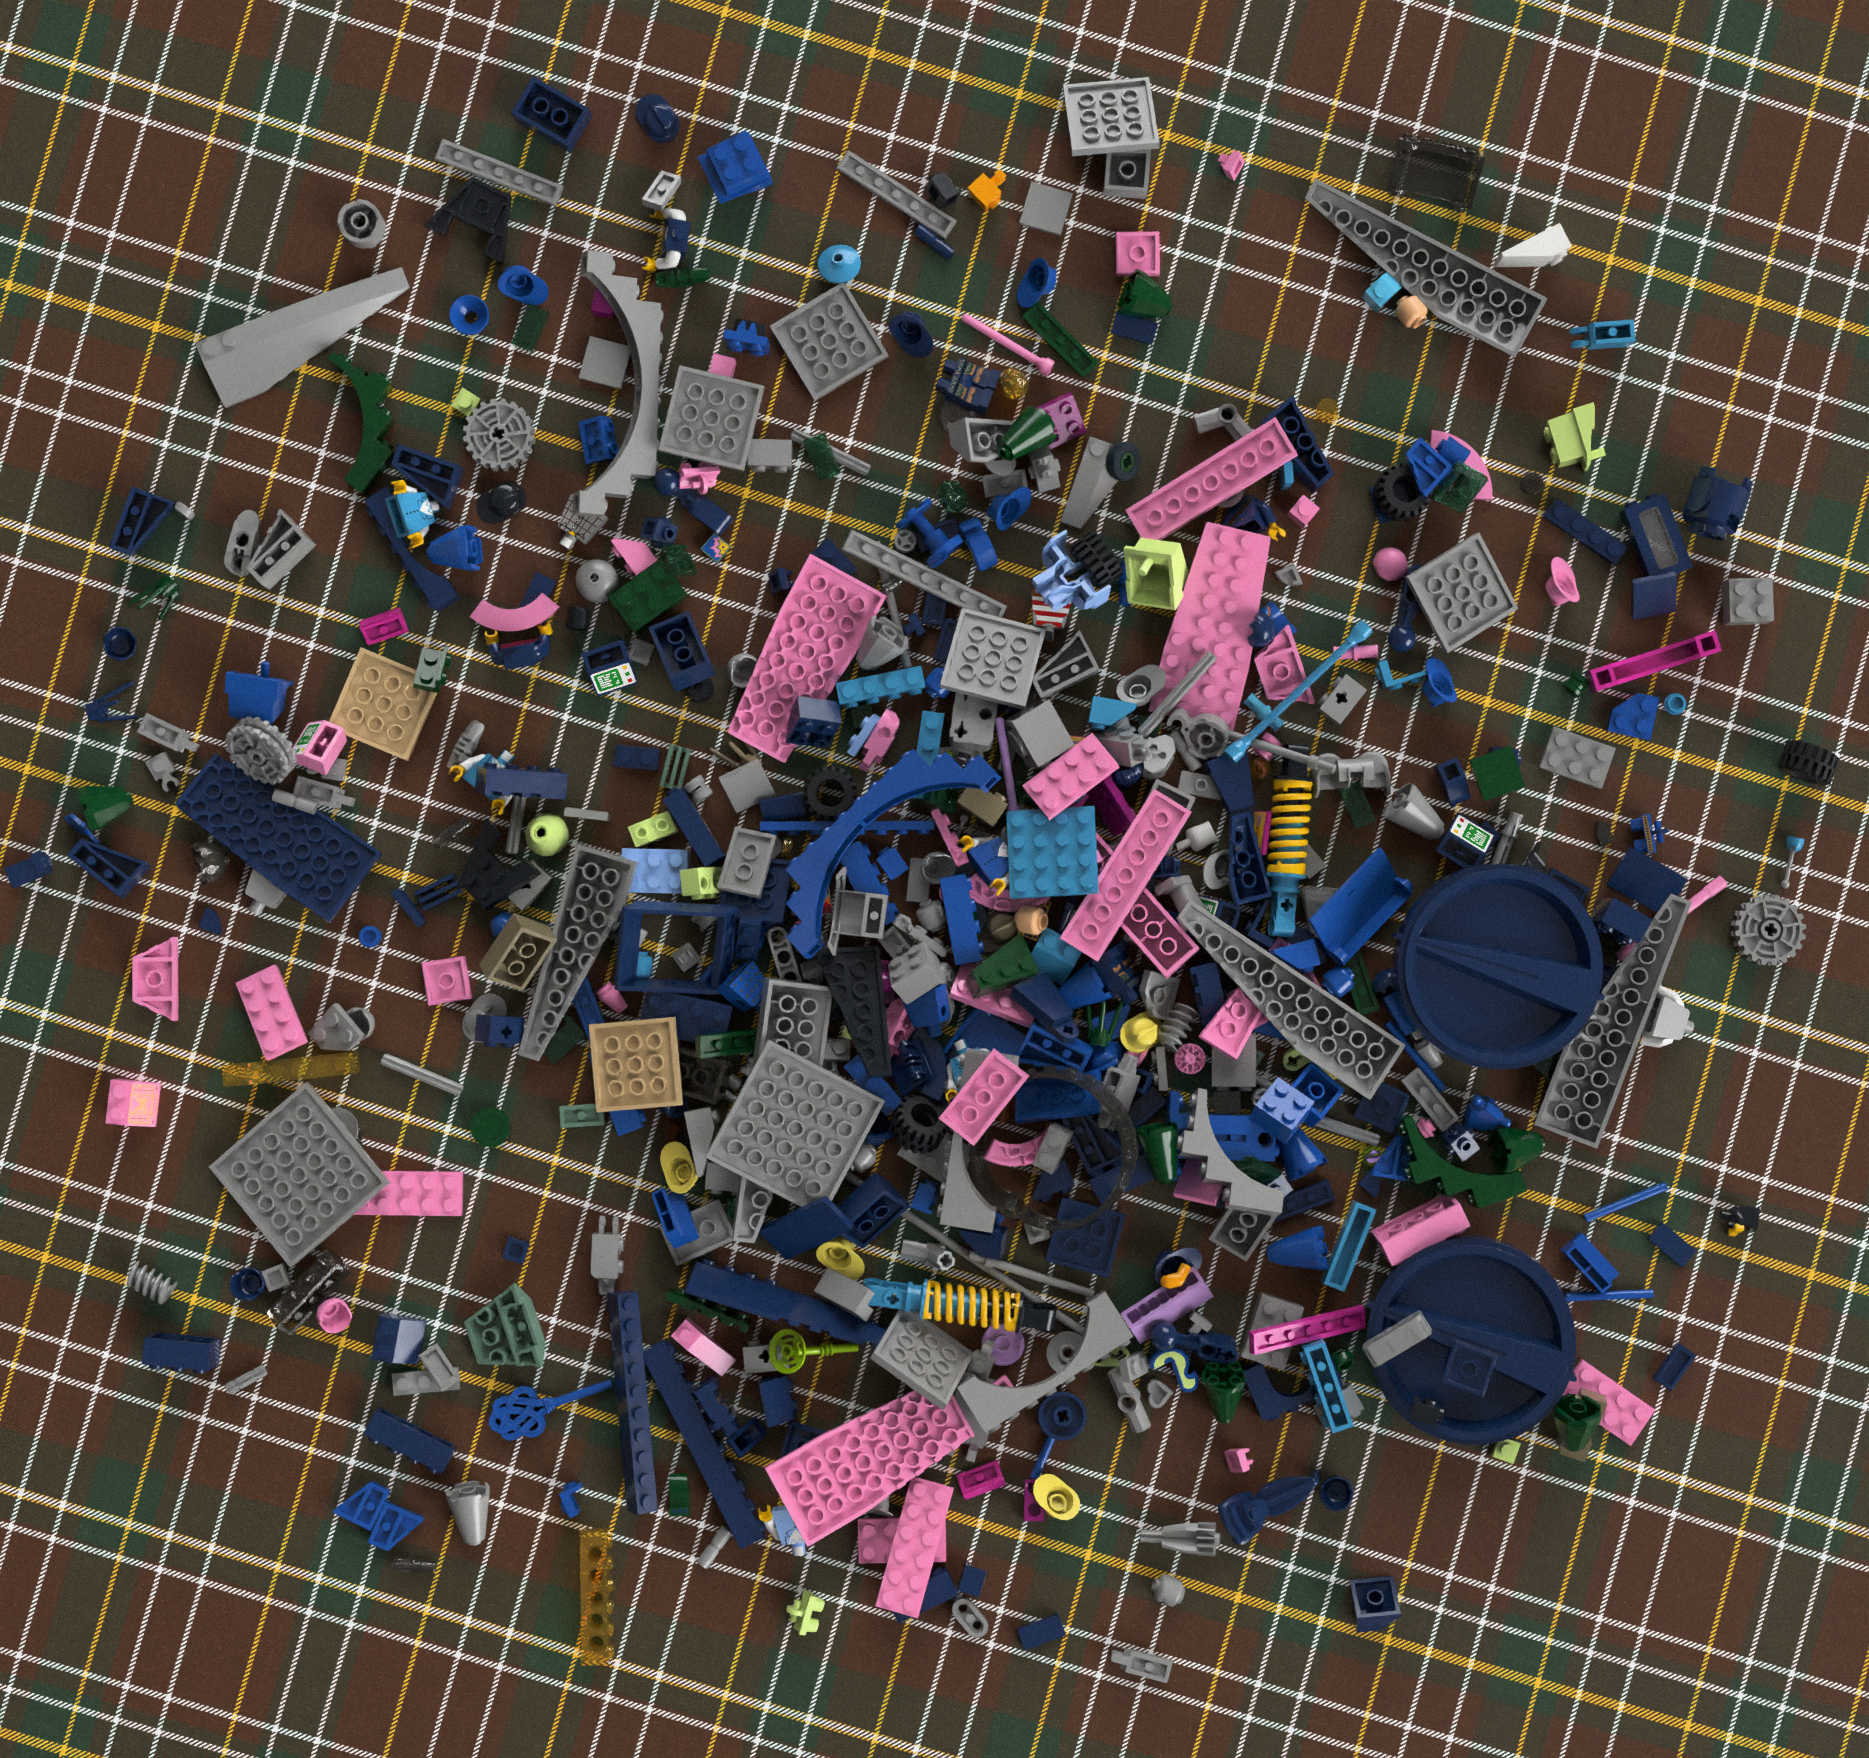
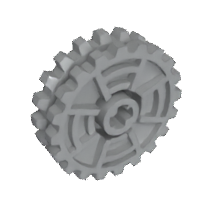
[463,398,536,472]
[225,716,297,785]
[1730,894,1806,966]

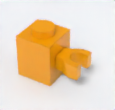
[967,169,1006,212]

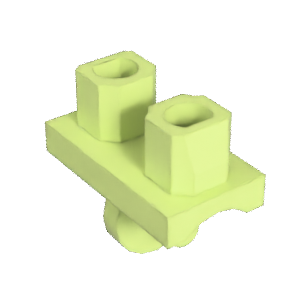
[786,1590,825,1636]

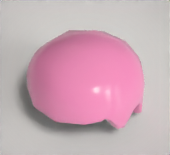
[1373,547,1408,581]
[316,1298,352,1334]

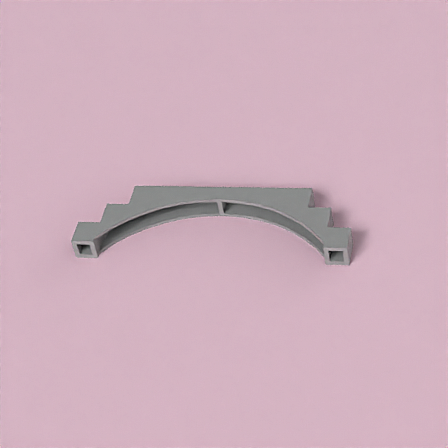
[572,250,664,518]

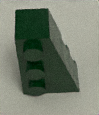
[965,933,1039,999]

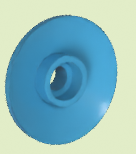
[818,245,861,284]

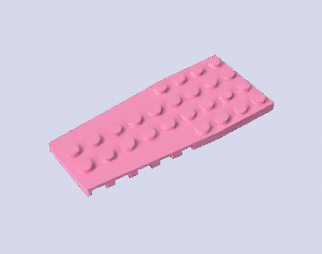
[1148,522,1271,731]
[727,554,886,763]
[764,1390,974,1547]

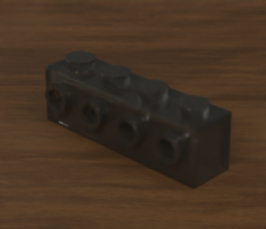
[267,1249,351,1336]

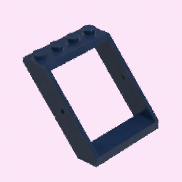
[614,901,738,994]

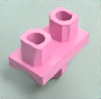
[678,462,720,494]

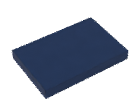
[1607,847,1688,912]

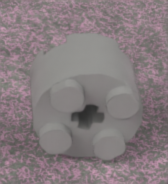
[337,199,386,249]

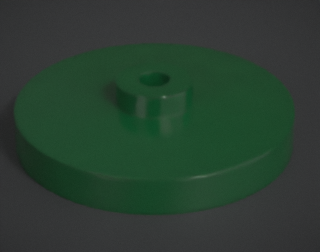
[471,1107,511,1147]

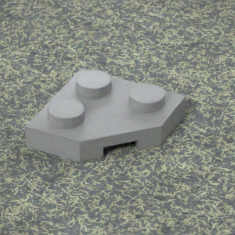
[1139,969,1180,1020]
[308,1003,365,1051]

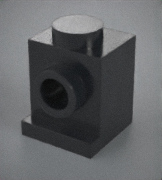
[925,172,962,210]
[1410,1394,1445,1426]

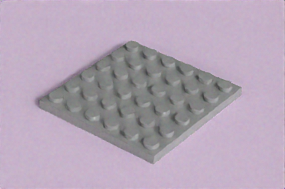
[705,1039,885,1207]
[209,1082,391,1268]

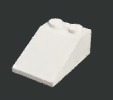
[1493,223,1572,267]

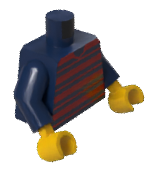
[484,620,553,670]

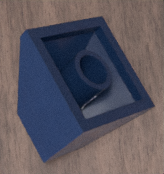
[1349,1576,1401,1633]

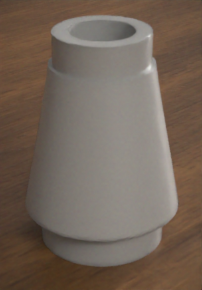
[1414,1038,1443,1068]

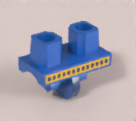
[1630,814,1669,854]

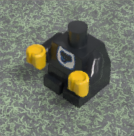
[1720,1206,1760,1237]

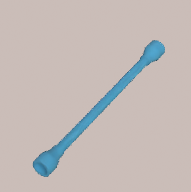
[1223,620,1373,764]

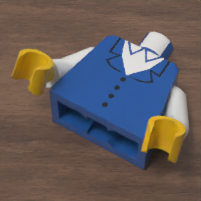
[957,835,1009,896]

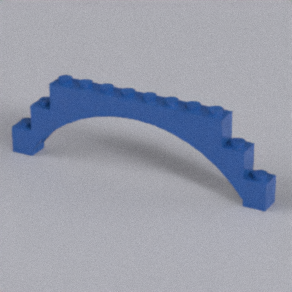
[785,749,1001,960]

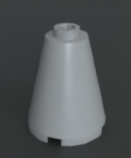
[1383,783,1445,840]
[445,1481,490,1546]

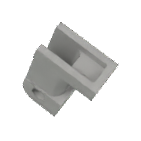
[1154,875,1208,932]

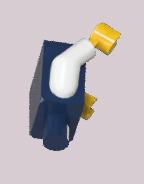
[642,208,691,273]

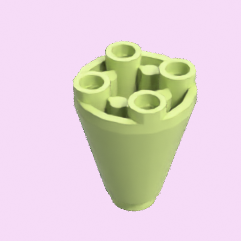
[525,813,569,856]

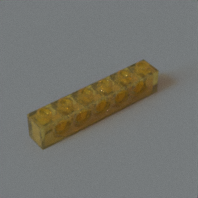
[580,1528,614,1666]

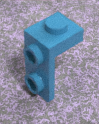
[1374,660,1427,691]

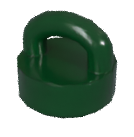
[1331,1348,1355,1371]

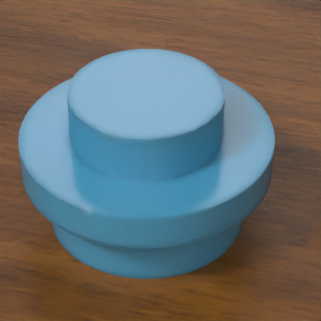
[1664,693,1686,715]

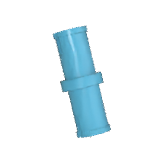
[1243,693,1285,732]

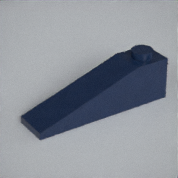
[1229,812,1272,906]

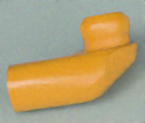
[1160,1263,1191,1289]

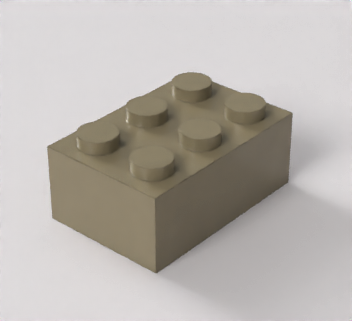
[479,913,557,992]

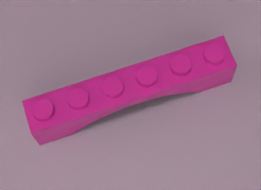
[1584,630,1722,693]

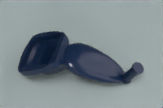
[1218,1470,1322,1545]

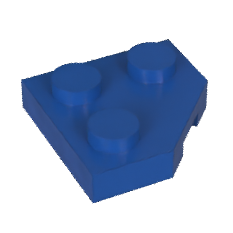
[1606,693,1659,741]

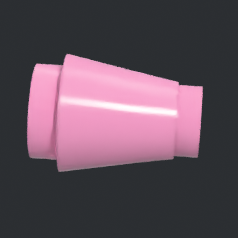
[597,981,628,1014]

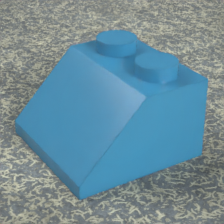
[1087,696,1137,732]
[1031,927,1082,986]

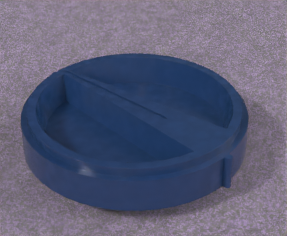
[1391,864,1605,1070]
[1367,1235,1577,1445]

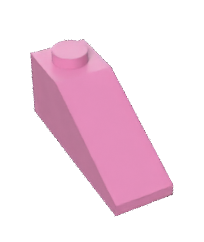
[671,1316,737,1376]

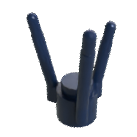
[85,681,138,723]

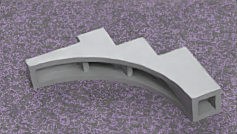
[1176,1088,1284,1216]

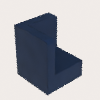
[958,1561,986,1597]

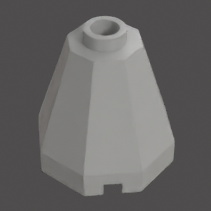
[856,615,909,670]
[1301,886,1338,938]

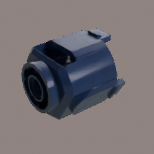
[1682,467,1753,541]

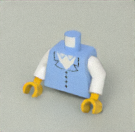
[758,1505,806,1556]

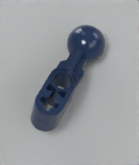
[654,468,734,537]
[1388,564,1423,652]
[1150,1322,1238,1364]

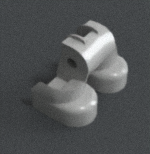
[1311,751,1391,799]

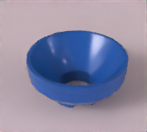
[449,295,489,335]

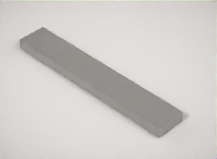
[434,139,564,207]
[837,150,957,240]

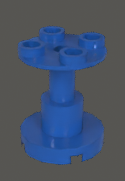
[895,497,965,569]

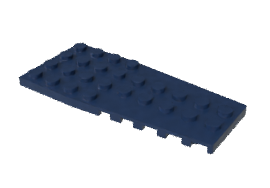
[175,754,382,924]

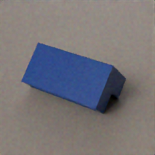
[651,1187,699,1249]
[1560,1232,1619,1294]

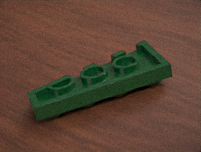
[665,1287,751,1334]

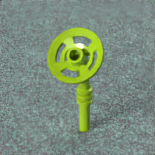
[769,1329,858,1374]

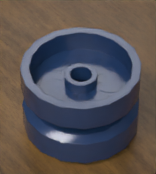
[1036,1391,1087,1441]

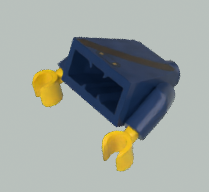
[1221,495,1286,541]

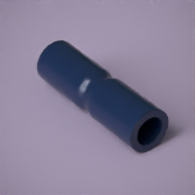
[914,224,956,261]

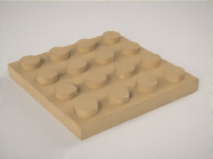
[329,647,437,761]
[589,1017,683,1112]

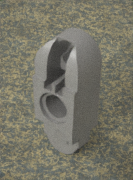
[224,510,261,576]

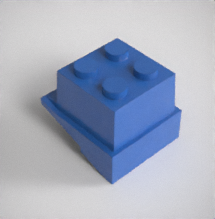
[697,130,773,204]
[225,661,293,724]

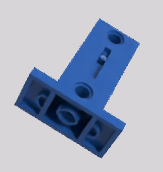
[1166,1090,1279,1181]

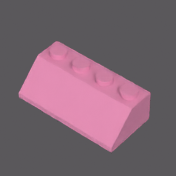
[1371,1195,1470,1266]

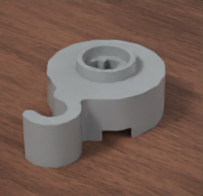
[1167,708,1230,760]

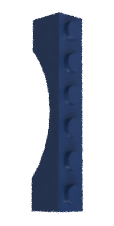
[365,486,461,612]

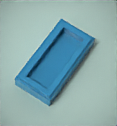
[1278,461,1294,491]

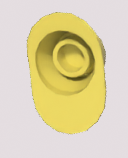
[1120,1012,1162,1053]
[660,1141,698,1194]
[816,1237,865,1280]
[1033,1474,1080,1520]

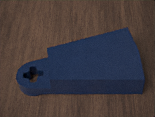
[1203,750,1255,824]
[1010,972,1079,1044]

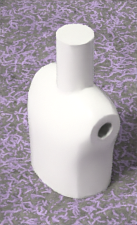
[1175,821,1218,852]

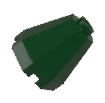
[1117,269,1173,318]
[77,786,134,832]
[1488,1127,1545,1173]
[1554,1393,1601,1452]

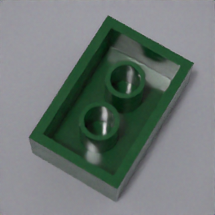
[608,559,689,635]

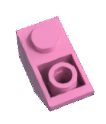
[611,538,658,576]

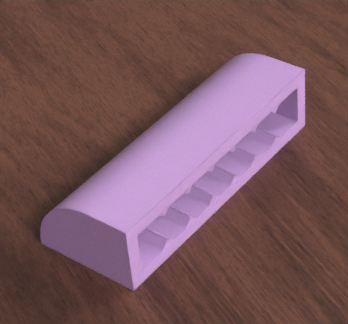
[1120,1266,1214,1344]

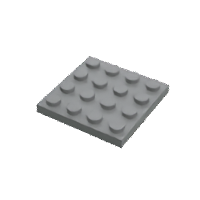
[1063,77,1160,156]
[770,283,889,401]
[659,365,765,472]
[1405,533,1519,653]
[940,608,1046,710]
[870,1309,973,1410]

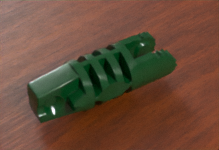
[655,266,712,288]

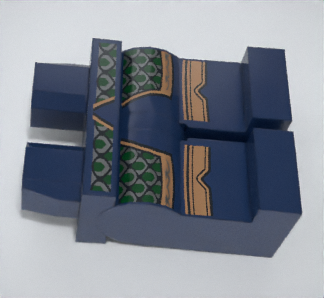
[935,358,1001,416]
[1091,940,1143,1006]
[694,1374,739,1438]

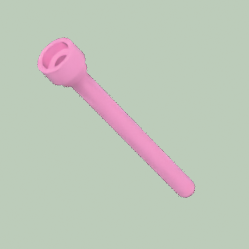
[962,314,1055,377]

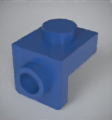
[559,1481,583,1518]

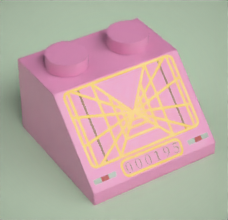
[105,1078,161,1127]

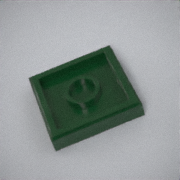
[1469,746,1526,801]

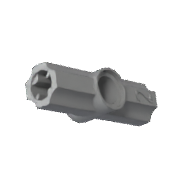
[1107,1366,1151,1433]

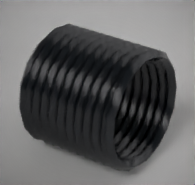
[566,606,591,630]

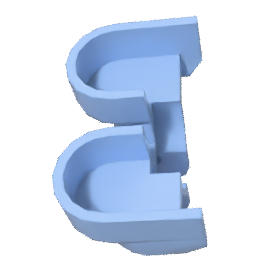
[1032,530,1111,611]

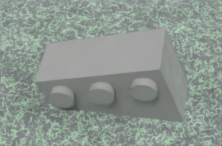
[246,509,316,590]
[1032,630,1099,700]

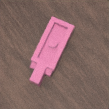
[931,808,969,867]

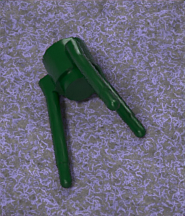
[128,575,180,621]
[1086,999,1124,1047]

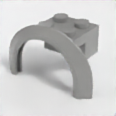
[827,867,888,956]

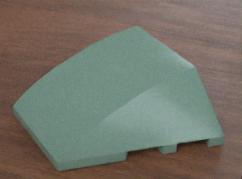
[464,1283,545,1367]

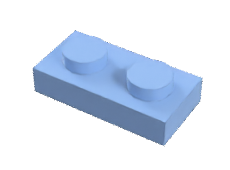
[847,713,881,757]

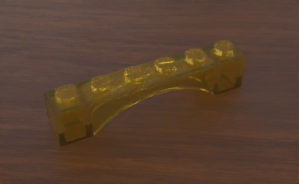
[221,1051,360,1087]

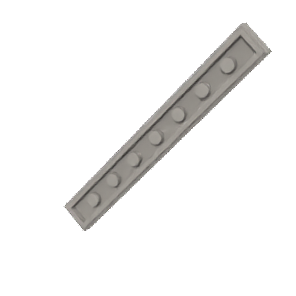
[841,529,1007,618]

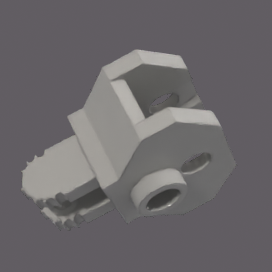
[1028,445,1061,494]
[1134,733,1176,781]

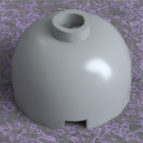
[575,559,619,603]

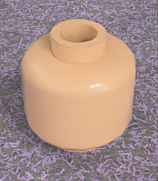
[1395,295,1428,329]
[1014,905,1048,935]

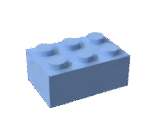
[622,848,690,894]

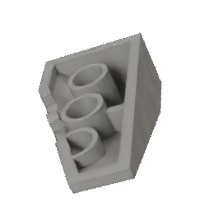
[948,418,1015,463]
[1060,436,1125,529]

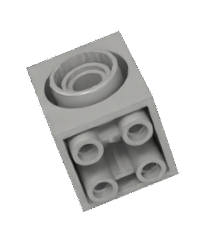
[1004,699,1075,769]

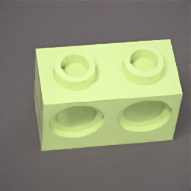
[628,811,679,848]
[680,866,722,900]

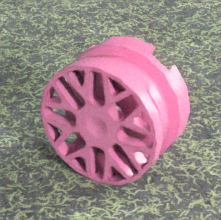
[1174,1043,1206,1074]

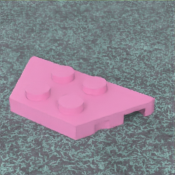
[1254,625,1315,704]
[132,937,178,1021]

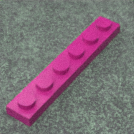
[1249,1305,1366,1355]

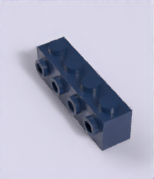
[364,1407,457,1474]

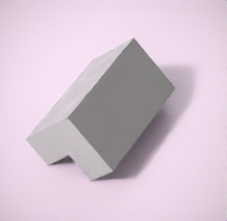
[814,1268,875,1322]

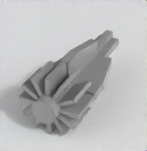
[1140,1522,1220,1556]

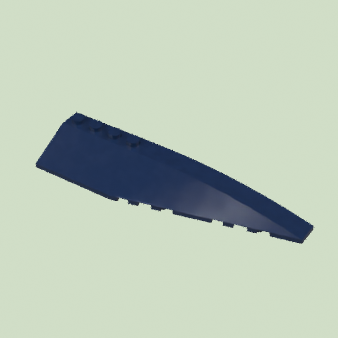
[685,1258,887,1348]

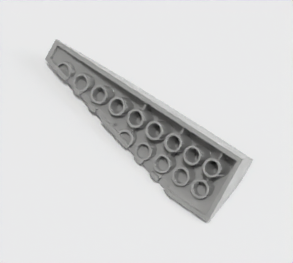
[195,267,410,408]
[518,844,637,1061]

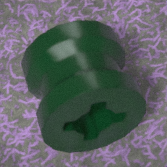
[1562,671,1590,698]

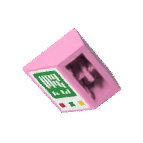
[292,720,347,775]

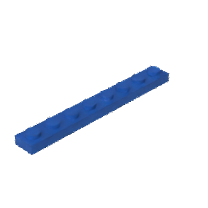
[760,821,935,835]

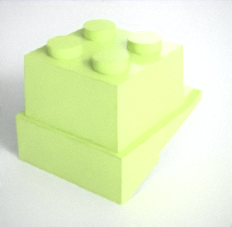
[1543,402,1606,472]
[1124,538,1189,610]

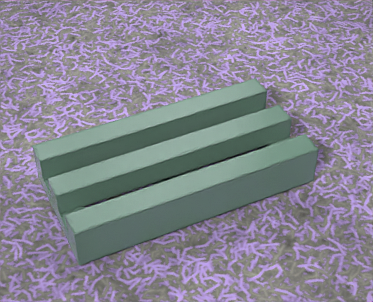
[660,744,692,789]

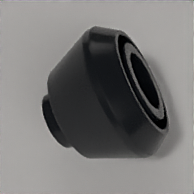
[684,678,714,703]

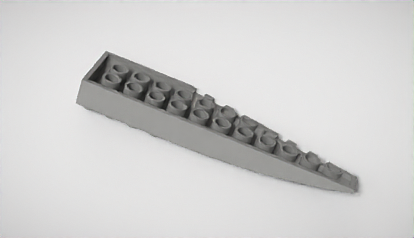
[1305,178,1548,358]
[1534,894,1692,1149]
[1177,899,1406,1100]
[732,977,832,1243]

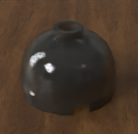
[192,841,229,886]

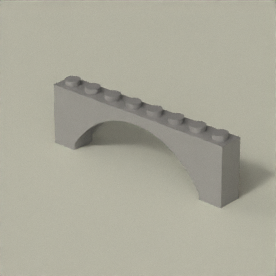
[937,1048,1020,1233]
[956,1291,1134,1433]

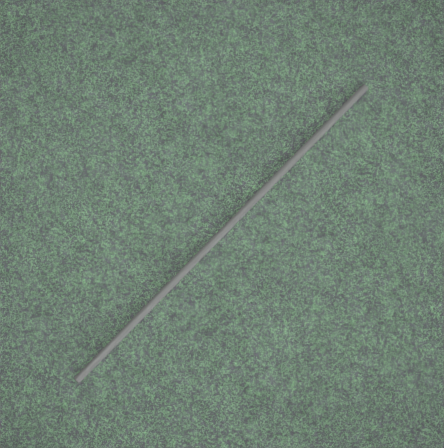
[685,1065,1085,1336]

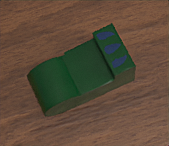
[669,1473,691,1517]

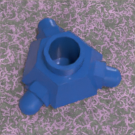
[1463,1094,1511,1131]

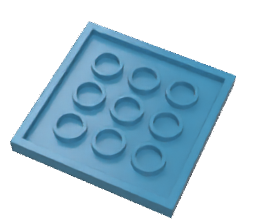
[1006,806,1099,899]

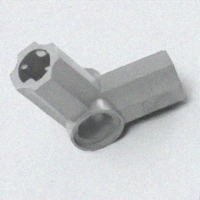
[1193,404,1252,441]
[900,1239,955,1271]

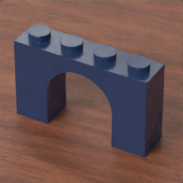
[1241,1338,1344,1422]

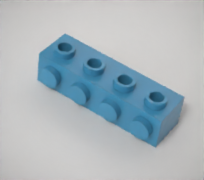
[836,666,926,709]
[1299,1339,1354,1433]

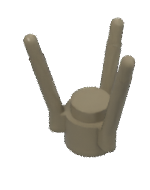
[709,741,763,768]

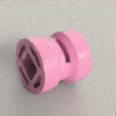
[1252,732,1283,763]

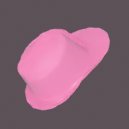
[1545,557,1580,606]

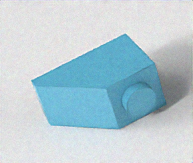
[1362,272,1403,313]

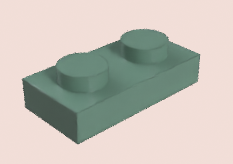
[559,1103,605,1128]

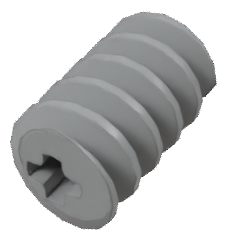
[1157,1003,1200,1053]
[127,1261,177,1305]

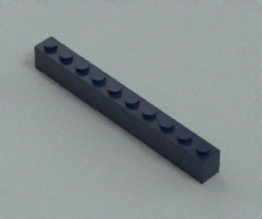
[607,1289,658,1515]
[643,1338,766,1549]

